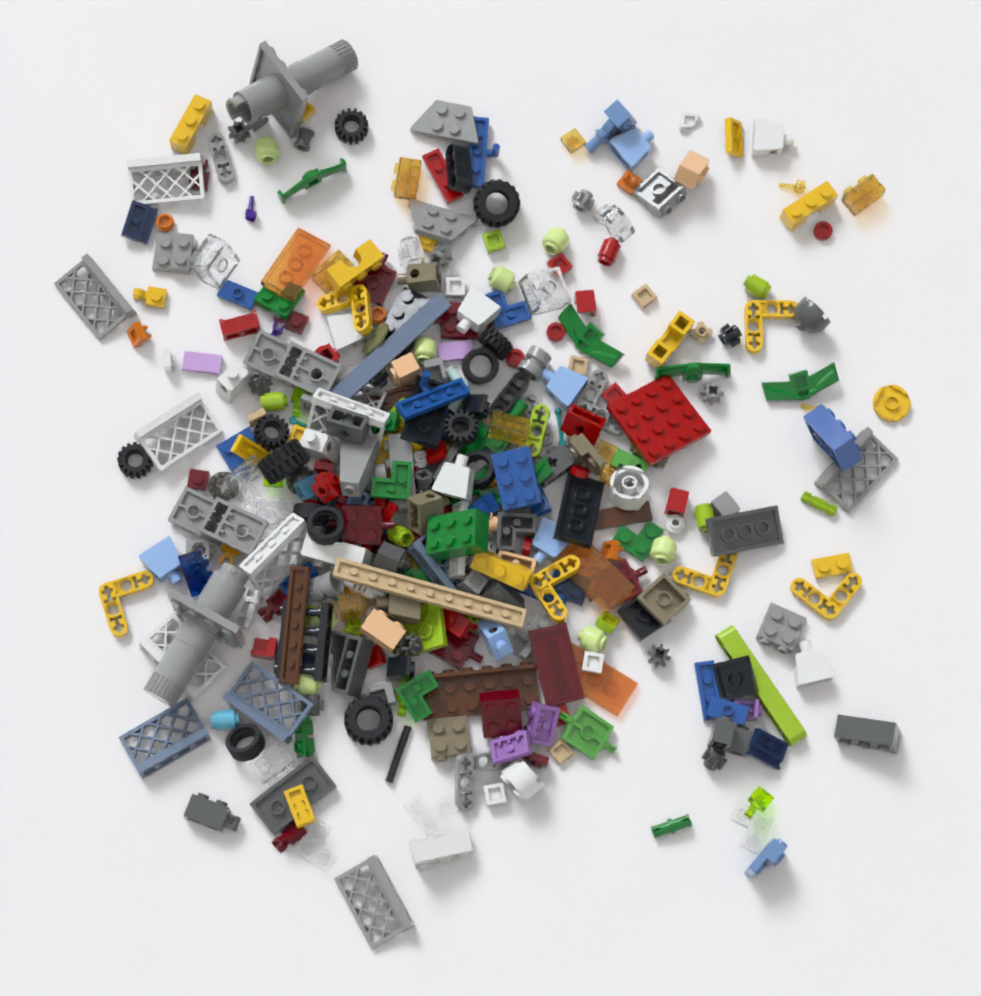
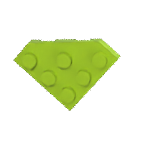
[393,602,448,657]

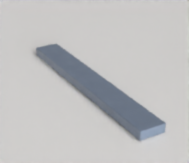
[330,292,451,399]

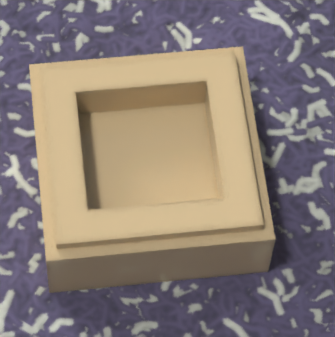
[631,283,658,310]
[568,355,589,376]
[246,408,267,427]
[547,739,575,766]

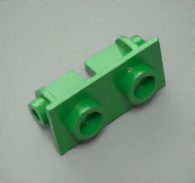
[292,716,315,758]

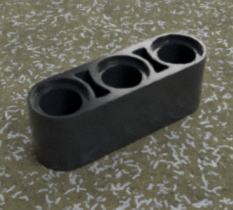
[445,144,473,194]
[489,372,529,422]

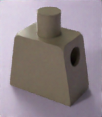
[397,262,441,292]
[407,490,450,536]
[376,593,420,625]

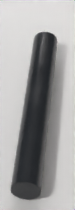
[385,725,412,783]

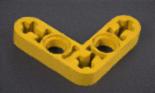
[316,284,373,335]
[744,300,797,354]
[672,552,738,598]
[530,555,580,624]
[99,571,154,638]
[790,573,862,621]

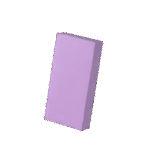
[436,339,474,363]
[182,351,223,375]

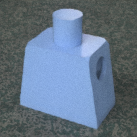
[608,128,655,172]
[540,366,588,412]
[531,516,570,566]
[139,536,184,586]
[477,619,514,660]

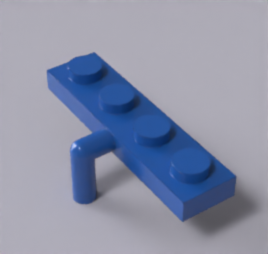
[468,117,500,189]
[395,371,471,422]

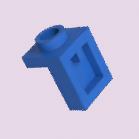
[467,492,500,515]

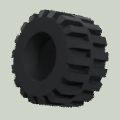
[473,179,521,228]
[257,439,310,485]
[344,694,393,746]

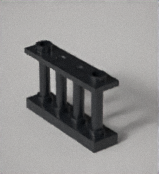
[274,600,334,683]

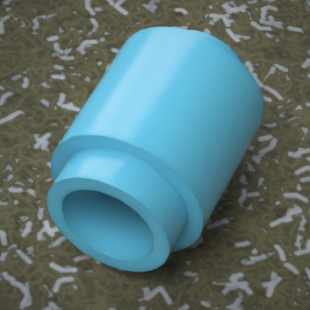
[211,709,240,730]

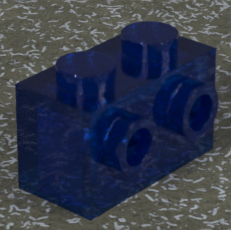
[178,549,212,597]

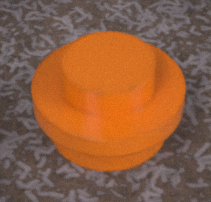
[156,214,175,232]
[371,306,387,325]

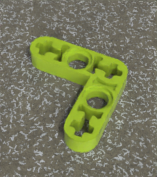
[503,404,550,459]

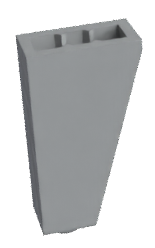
[340,435,380,498]

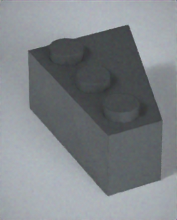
[331,630,374,698]
[834,714,901,754]

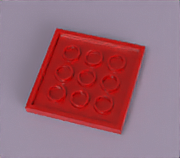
[606,376,712,467]

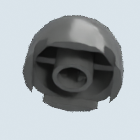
[794,296,831,334]

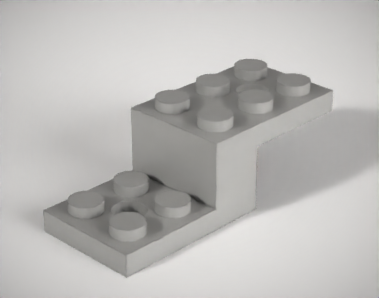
[243,329,343,395]
[167,486,269,556]

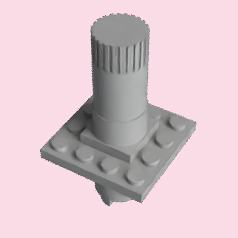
[226,39,358,139]
[143,562,249,708]

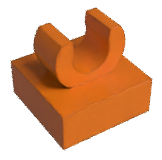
[617,169,643,196]
[127,322,152,348]
[600,540,624,562]

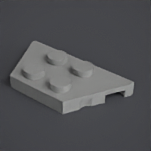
[410,100,479,146]
[408,198,478,245]

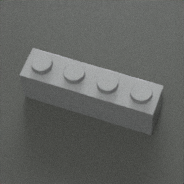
[384,433,416,513]

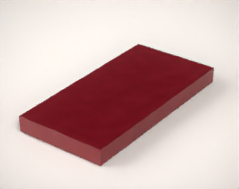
[528,622,585,706]

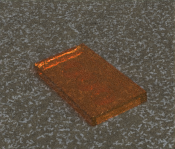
[260,227,331,302]
[554,544,636,614]
[571,643,638,717]

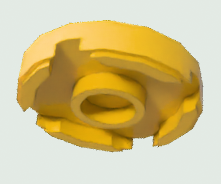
[872,385,911,422]

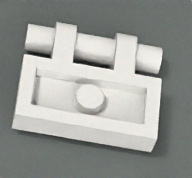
[228,586,261,629]

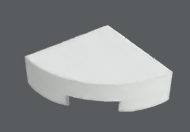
[679,111,700,131]

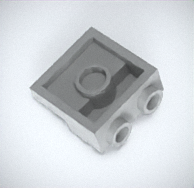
[633,168,687,218]
[152,233,198,275]
[755,602,806,654]

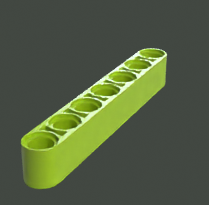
[715,625,807,747]

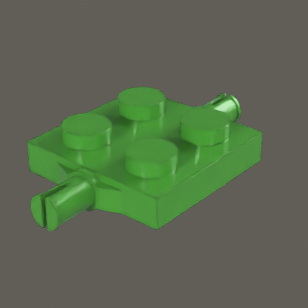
[558,705,617,760]

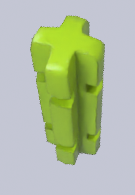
[801,491,837,516]

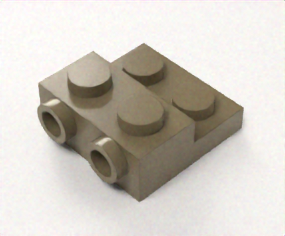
[566,433,606,477]
[636,573,691,626]
[427,716,471,762]

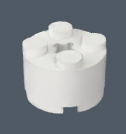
[610,466,649,511]
[500,758,545,802]

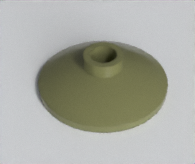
[362,323,389,355]

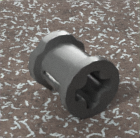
[294,127,315,152]
[415,469,432,494]

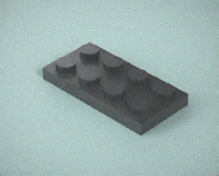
[705,505,784,557]
[250,755,337,836]

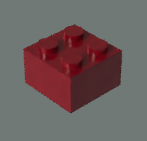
[479,689,523,738]

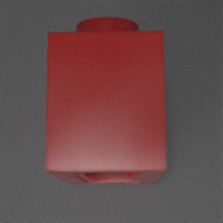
[560,404,607,446]

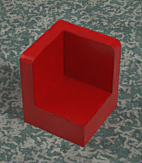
[574,290,596,317]
[664,487,689,518]
[250,637,278,661]

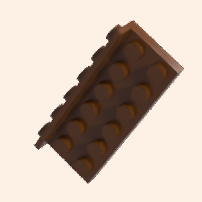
[423,661,540,721]

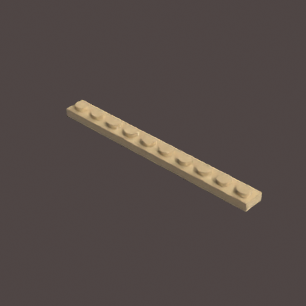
[332,557,527,630]

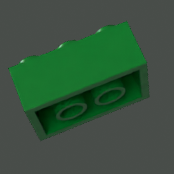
[426,508,489,561]

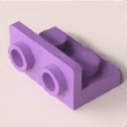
[523,701,560,746]
[490,730,533,765]

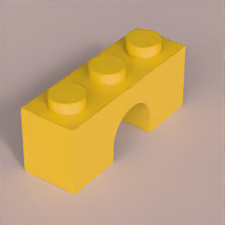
[169,94,213,154]
[780,181,838,232]
[324,239,384,293]
[645,310,695,368]
[470,550,534,591]

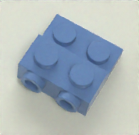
[744,838,788,878]

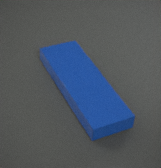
[694,660,720,721]

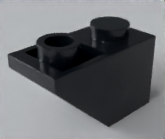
[461,394,490,422]
[386,655,415,682]

